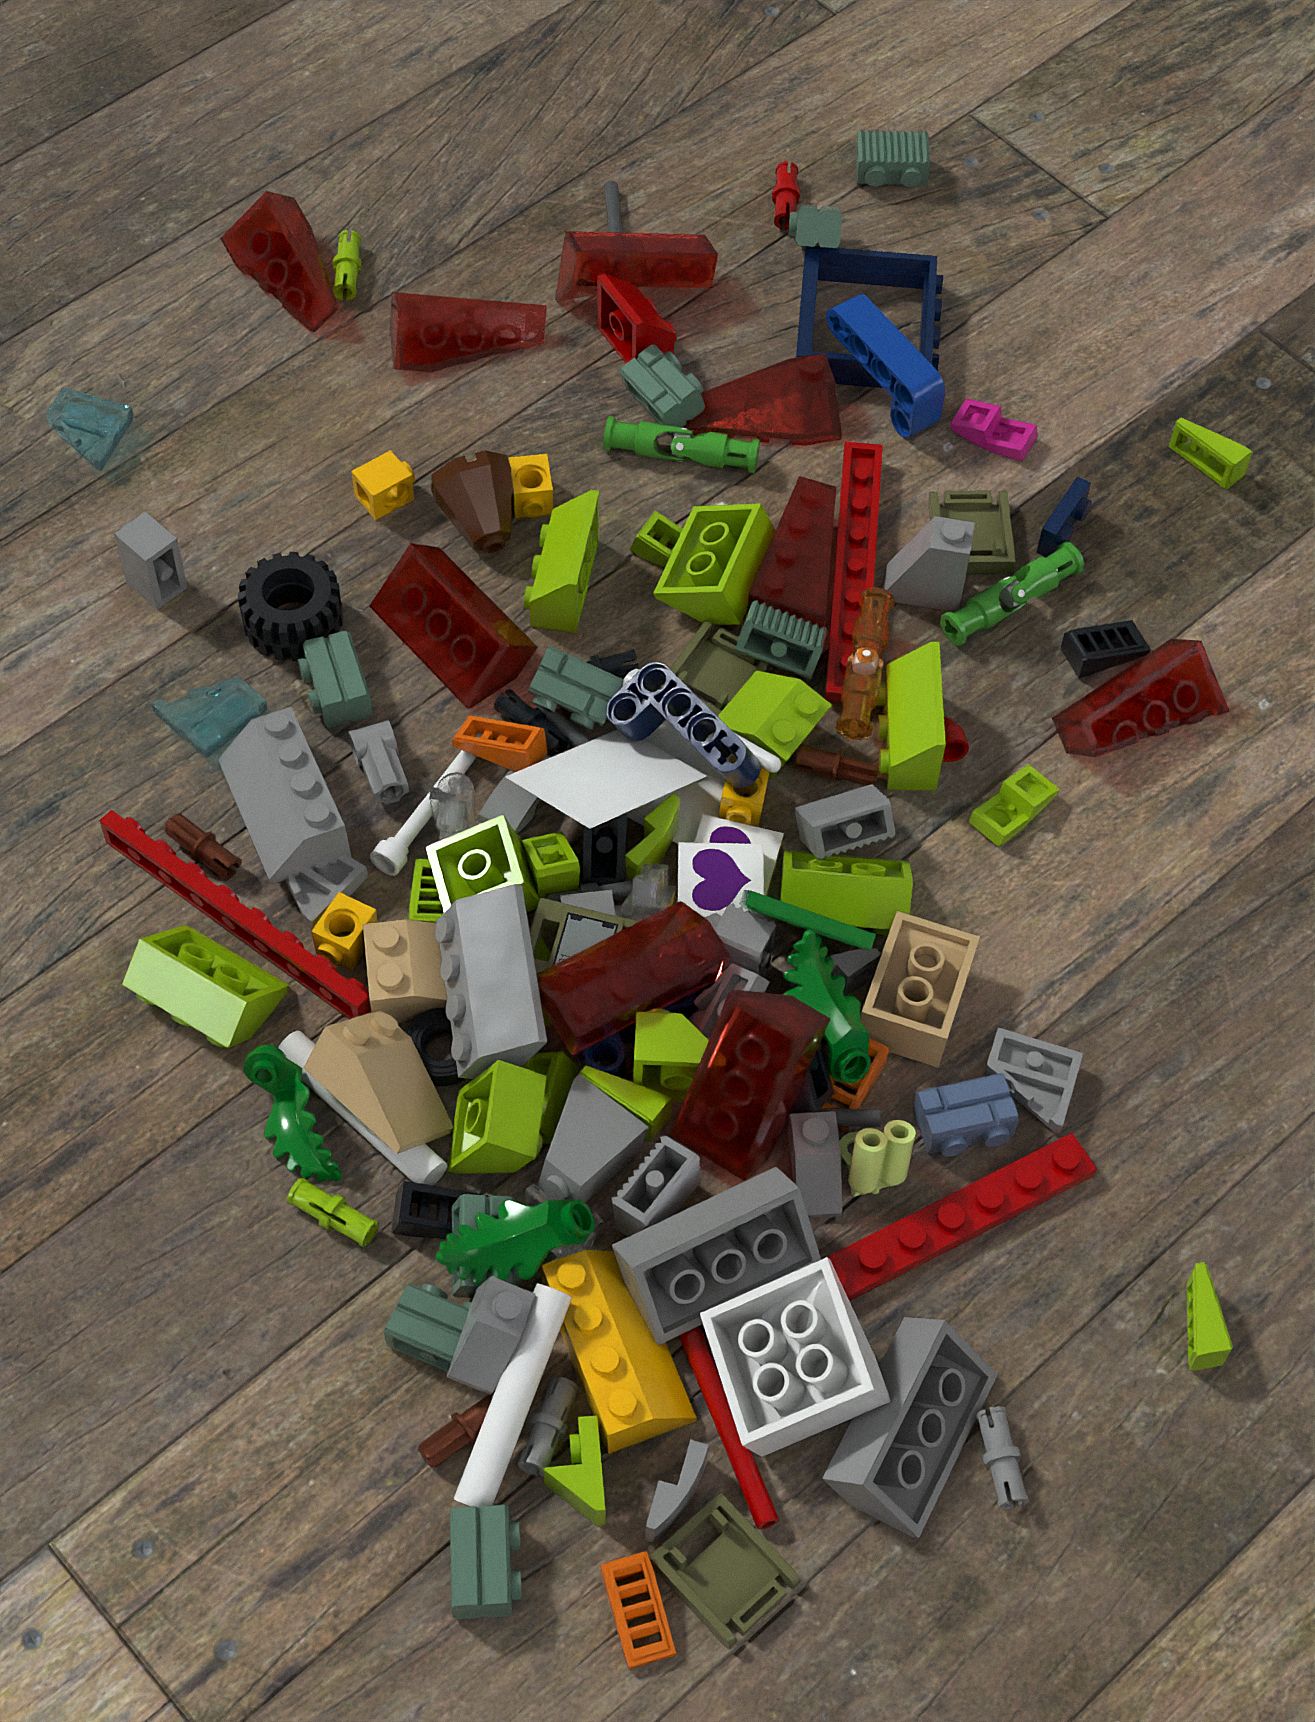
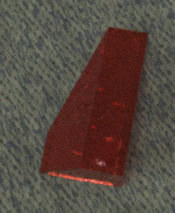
[220,191,339,332]
[390,292,547,372]
[683,353,842,446]

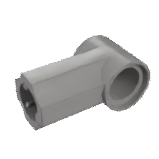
[348,720,409,804]

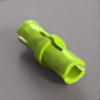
[333,230,362,300]
[287,1178,379,1247]

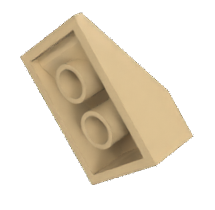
[860,911,980,1068]
[363,919,447,1023]
[303,1010,454,1154]

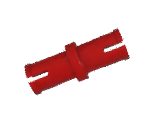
[772,161,800,230]

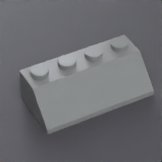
[218,707,351,885]
[435,884,547,1079]
[612,1167,821,1346]
[822,1317,998,1538]

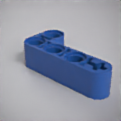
[826,294,945,438]

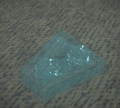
[46,387,134,471]
[151,677,268,758]

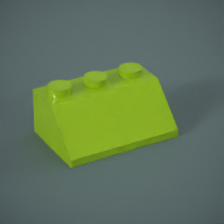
[523,490,599,633]
[653,503,779,625]
[876,642,946,791]
[780,850,913,936]
[122,924,290,1048]

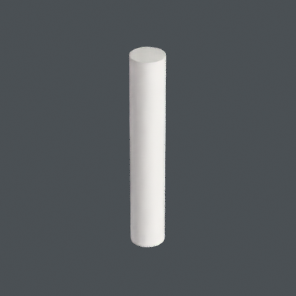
[278,1031,447,1186]
[454,1283,572,1508]

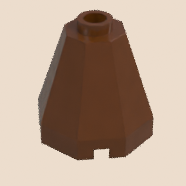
[431,450,511,553]

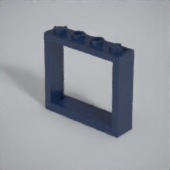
[794,246,943,388]

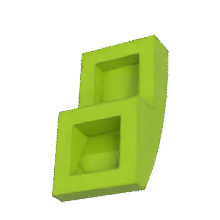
[968,764,1059,847]
[625,793,680,886]

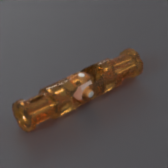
[835,587,895,740]

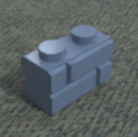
[913,1073,1019,1157]

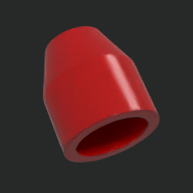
[942,717,969,762]

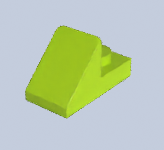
[521,831,580,900]
[543,1415,606,1526]

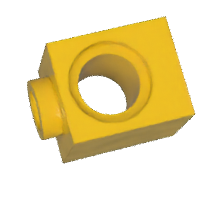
[351,450,415,521]
[509,454,553,518]
[718,755,769,827]
[311,892,378,970]

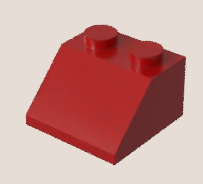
[597,273,677,364]

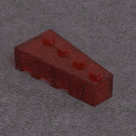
[747,476,837,628]

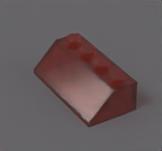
[369,543,538,708]
[536,901,732,1055]
[670,990,830,1181]

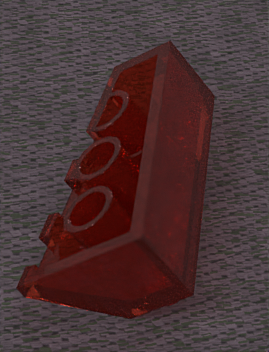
[555,231,718,302]
[1052,639,1230,758]

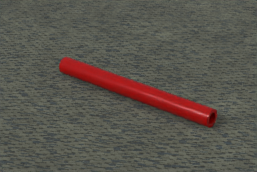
[679,1325,780,1530]

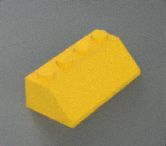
[541,1250,697,1454]

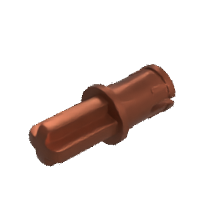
[795,744,879,786]
[164,813,242,881]
[418,1391,495,1468]

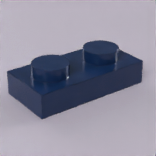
[1036,476,1092,557]

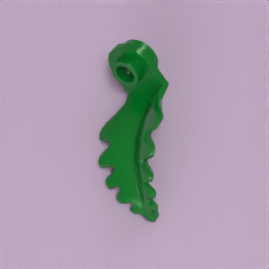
[784,929,871,1083]
[243,1045,342,1182]
[436,1199,595,1284]

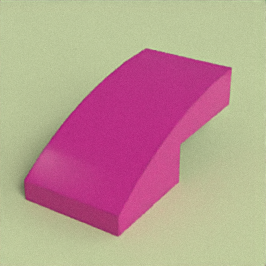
[950,398,1038,462]

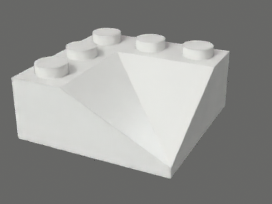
[700,1257,891,1457]

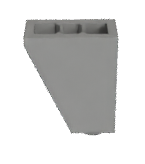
[880,516,975,612]
[537,1074,648,1203]

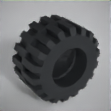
[238,552,343,661]

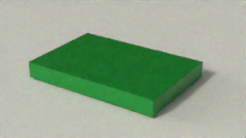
[739,890,876,950]

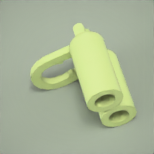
[839,1120,916,1197]

